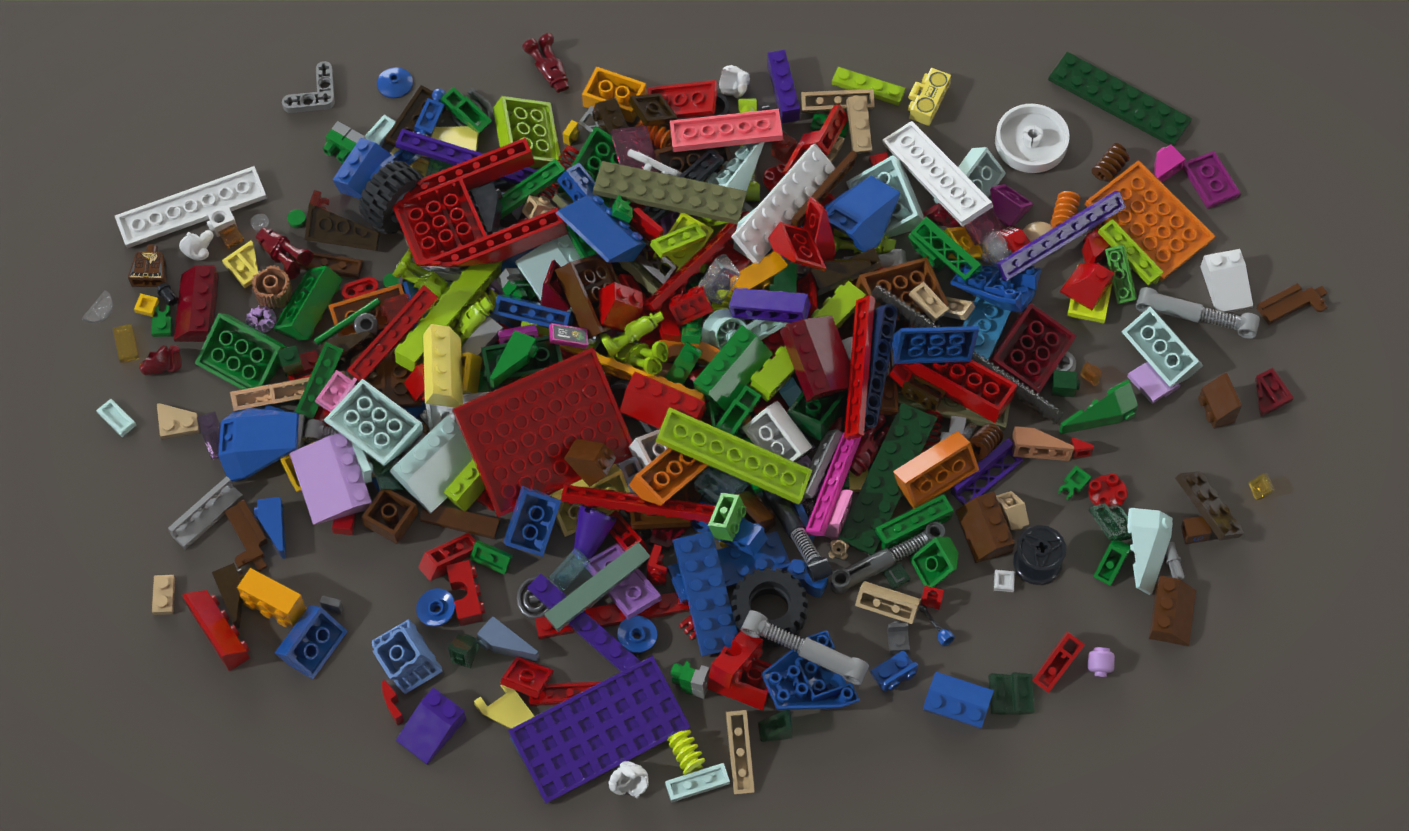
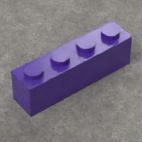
[767,50,800,124]
[729,288,811,323]

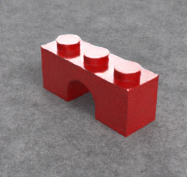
[446,560,485,626]
[709,631,763,689]

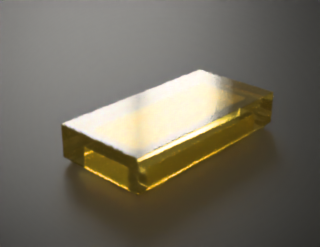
[113,323,139,363]

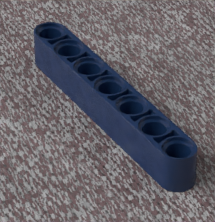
[864,304,897,430]

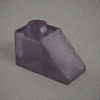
[197,411,221,460]

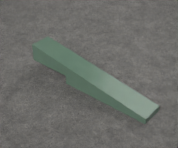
[544,542,650,632]

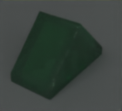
[758,709,793,742]

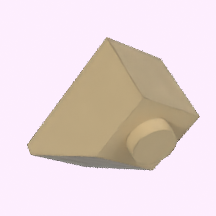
[996,491,1029,530]

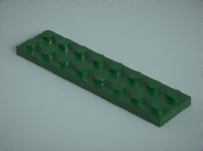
[1048,52,1192,147]
[838,403,937,555]

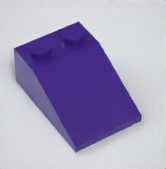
[396,687,466,765]

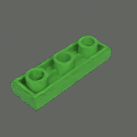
[1105,245,1137,304]

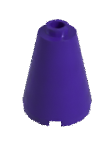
[573,505,617,561]

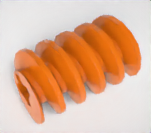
[634,120,672,149]
[1051,191,1081,228]

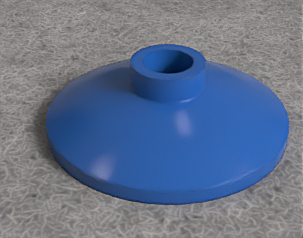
[377,67,413,98]
[416,588,455,627]
[617,615,657,653]

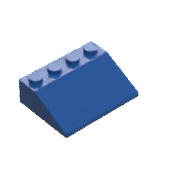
[556,195,646,263]
[892,326,979,364]

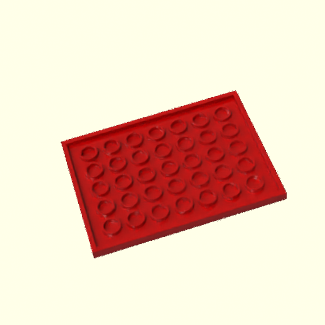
[452,347,633,517]

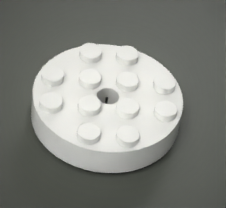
[995,104,1069,173]

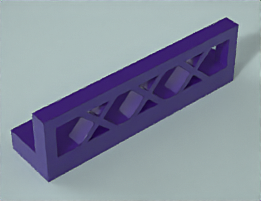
[951,438,1023,505]

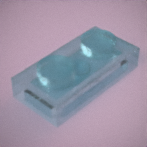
[549,548,590,591]

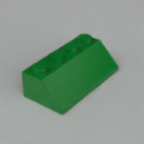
[272,266,343,341]
[693,325,773,412]

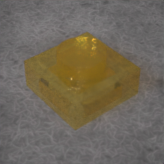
[1248,473,1275,500]

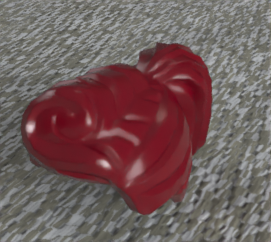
[139,345,182,375]

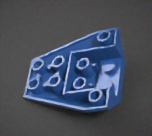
[823,176,900,252]
[951,265,1041,313]
[218,408,299,482]
[761,630,860,710]

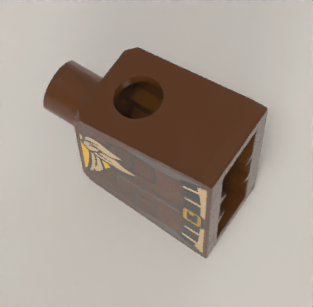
[128,244,167,287]

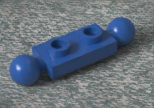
[414,88,446,136]

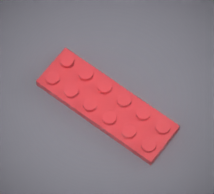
[670,109,783,152]

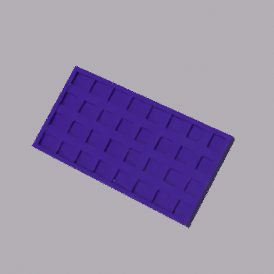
[508,656,691,804]

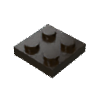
[628,93,677,126]

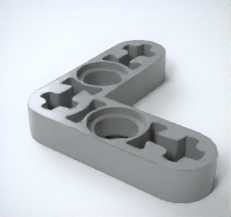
[282,61,335,113]

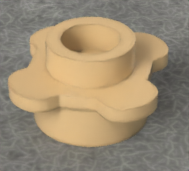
[828,540,849,560]

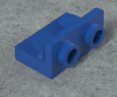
[557,163,598,202]
[870,650,918,692]

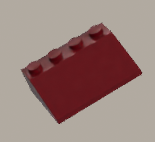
[986,303,1077,394]
[780,316,851,402]

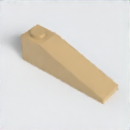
[725,710,754,794]

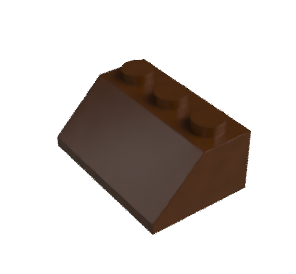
[955,492,1015,563]
[1149,575,1196,646]

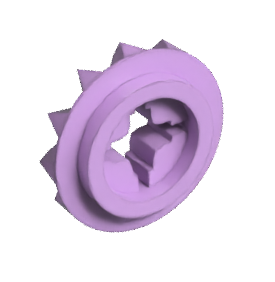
[246,305,276,333]

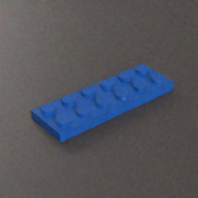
[667,531,791,604]
[673,531,738,657]

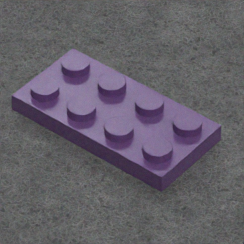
[584,543,662,620]

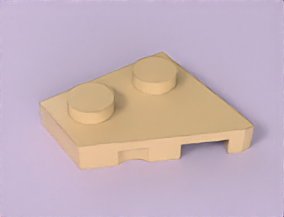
[157,403,200,440]

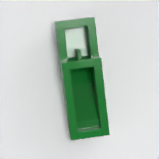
[441,86,492,134]
[715,385,762,435]

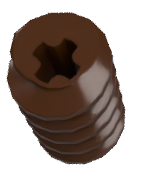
[1092,143,1130,182]
[968,423,1003,461]

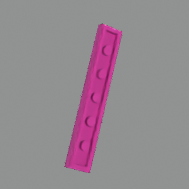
[805,433,861,536]

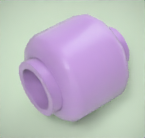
[1088,647,1115,677]

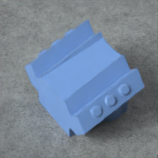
[372,619,443,694]

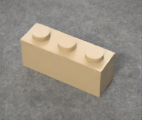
[846,96,872,154]
[855,581,921,624]

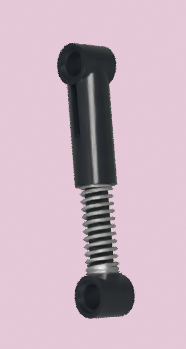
[762,490,833,582]

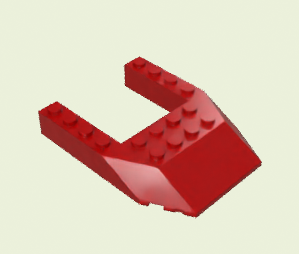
[393,138,567,267]

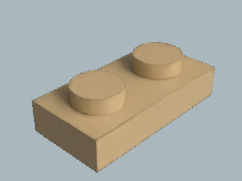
[909,282,949,322]
[943,297,975,320]
[152,575,175,615]

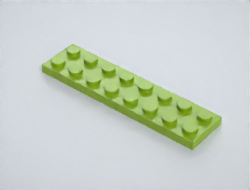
[655,407,812,504]

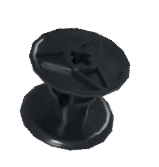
[1013,525,1067,585]

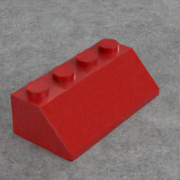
[620,372,706,429]
[182,590,250,671]

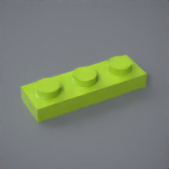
[650,223,707,258]

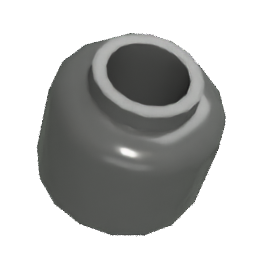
[354,313,379,335]

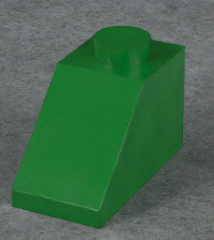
[1093,537,1131,586]

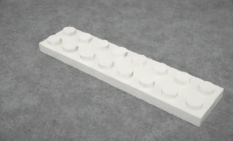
[882,121,993,227]
[731,143,836,263]
[115,166,267,249]

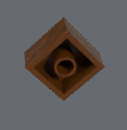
[362,486,419,544]

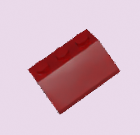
[707,646,772,711]

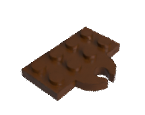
[365,336,422,408]

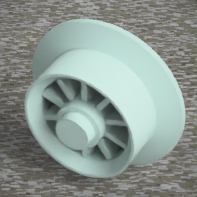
[701,309,747,350]

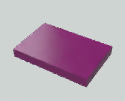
[1183,151,1241,209]

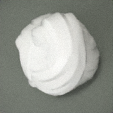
[719,65,750,99]
[179,230,214,261]
[609,761,648,798]

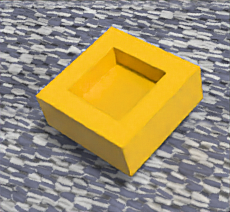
[563,120,580,146]
[134,293,159,317]

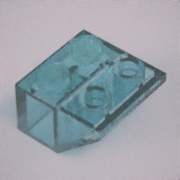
[694,466,749,505]

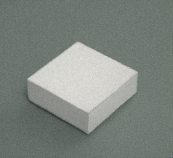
[994,570,1015,592]

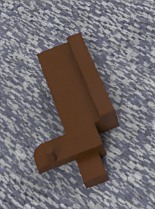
[1256,283,1328,325]
[224,500,268,572]

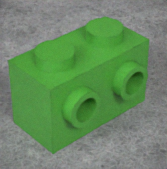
[708,493,746,541]

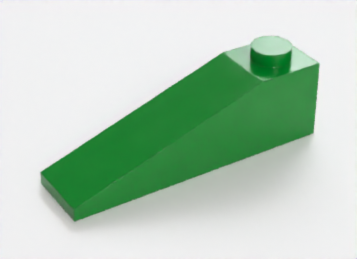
[1059,380,1138,434]

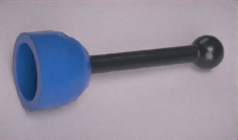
[919,605,955,647]

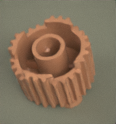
[252,265,293,309]

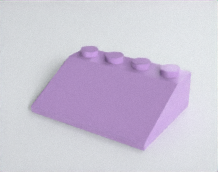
[290,433,371,525]

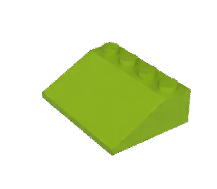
[493,96,562,169]

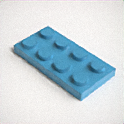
[962,297,1012,364]

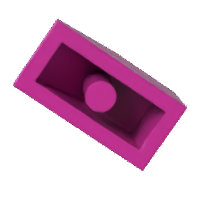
[1153,145,1185,183]

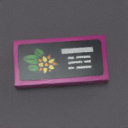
[549,323,588,349]

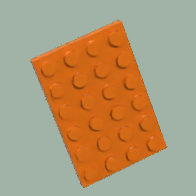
[1085,160,1216,282]

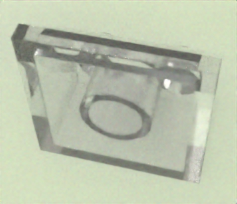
[698,254,740,305]

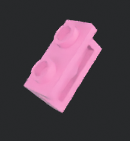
[315,370,357,412]

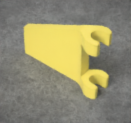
[474,682,535,729]

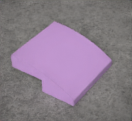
[1127,362,1180,404]

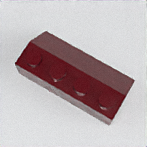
[174,265,219,342]

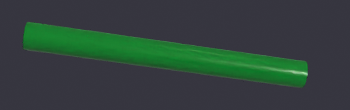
[314,298,381,345]

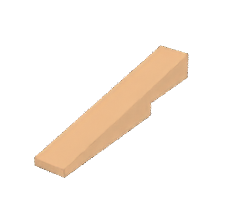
[230,371,346,411]

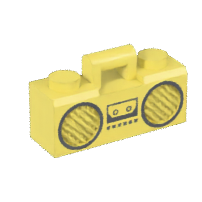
[908,68,951,126]

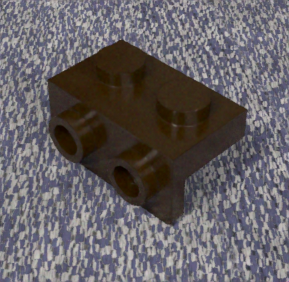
[592,98,629,136]
[901,374,946,412]

